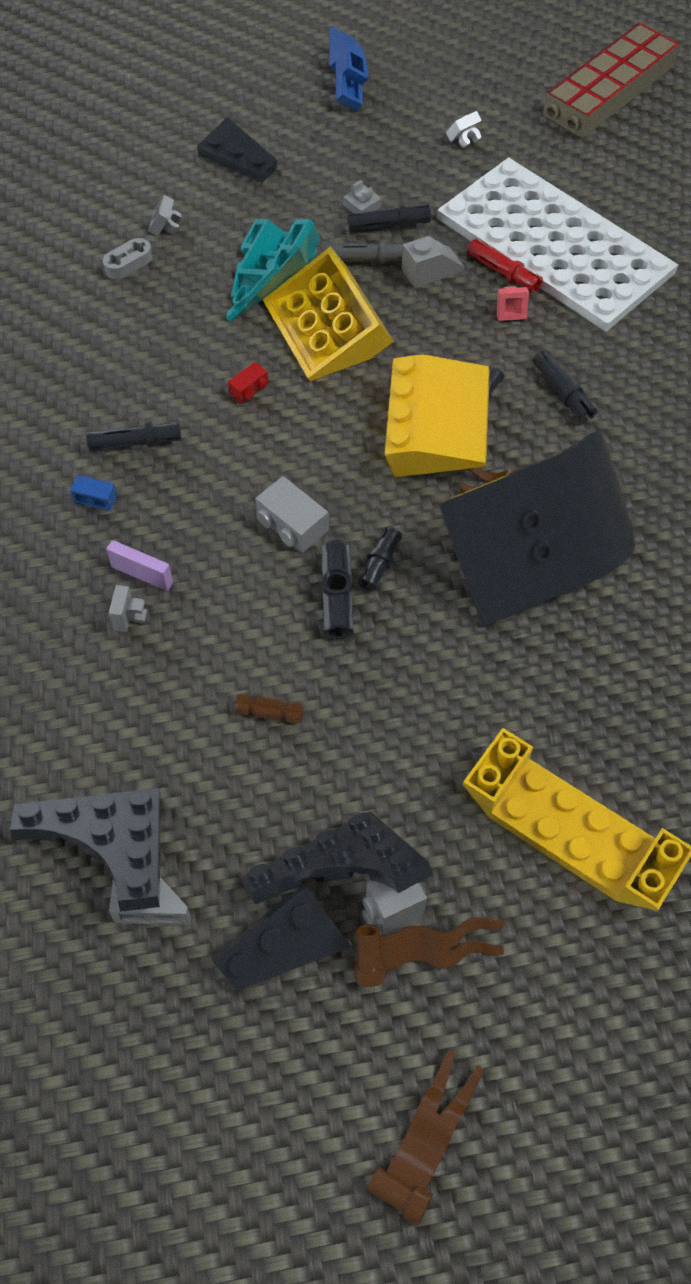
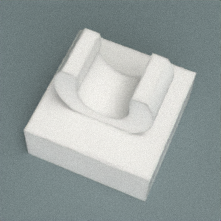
[446,111,482,148]

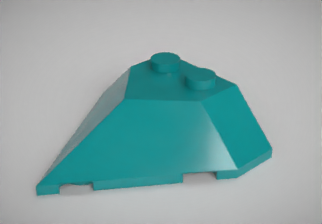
[226,219,321,322]

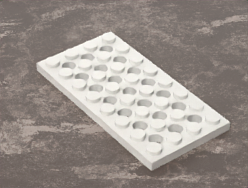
[437,157,678,332]

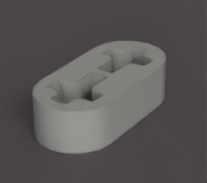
[103,238,152,279]

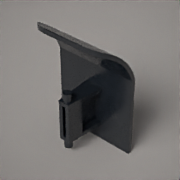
[438,430,635,627]

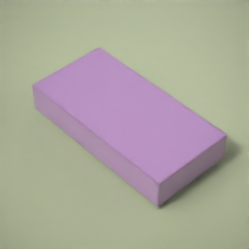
[106,541,173,591]

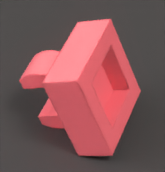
[497,286,529,321]

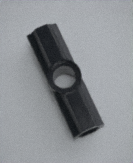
[321,540,354,640]

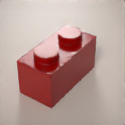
[228,362,269,404]

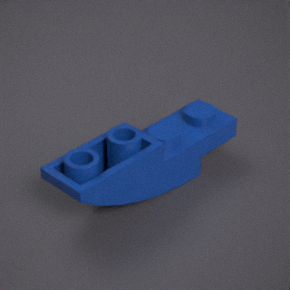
[329,25,368,111]

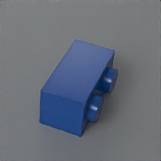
[70,475,117,511]

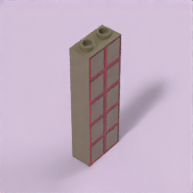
[543,22,680,138]

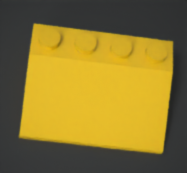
[262,246,394,381]
[385,354,490,477]

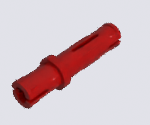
[467,238,543,293]

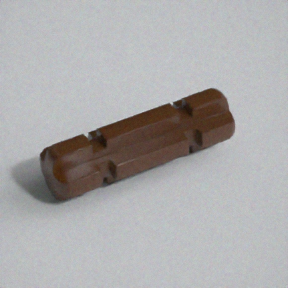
[235,693,303,724]

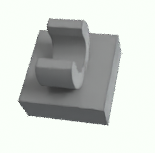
[343,180,381,214]
[148,195,182,236]
[108,585,147,632]

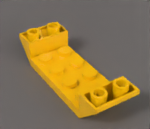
[463,728,691,911]

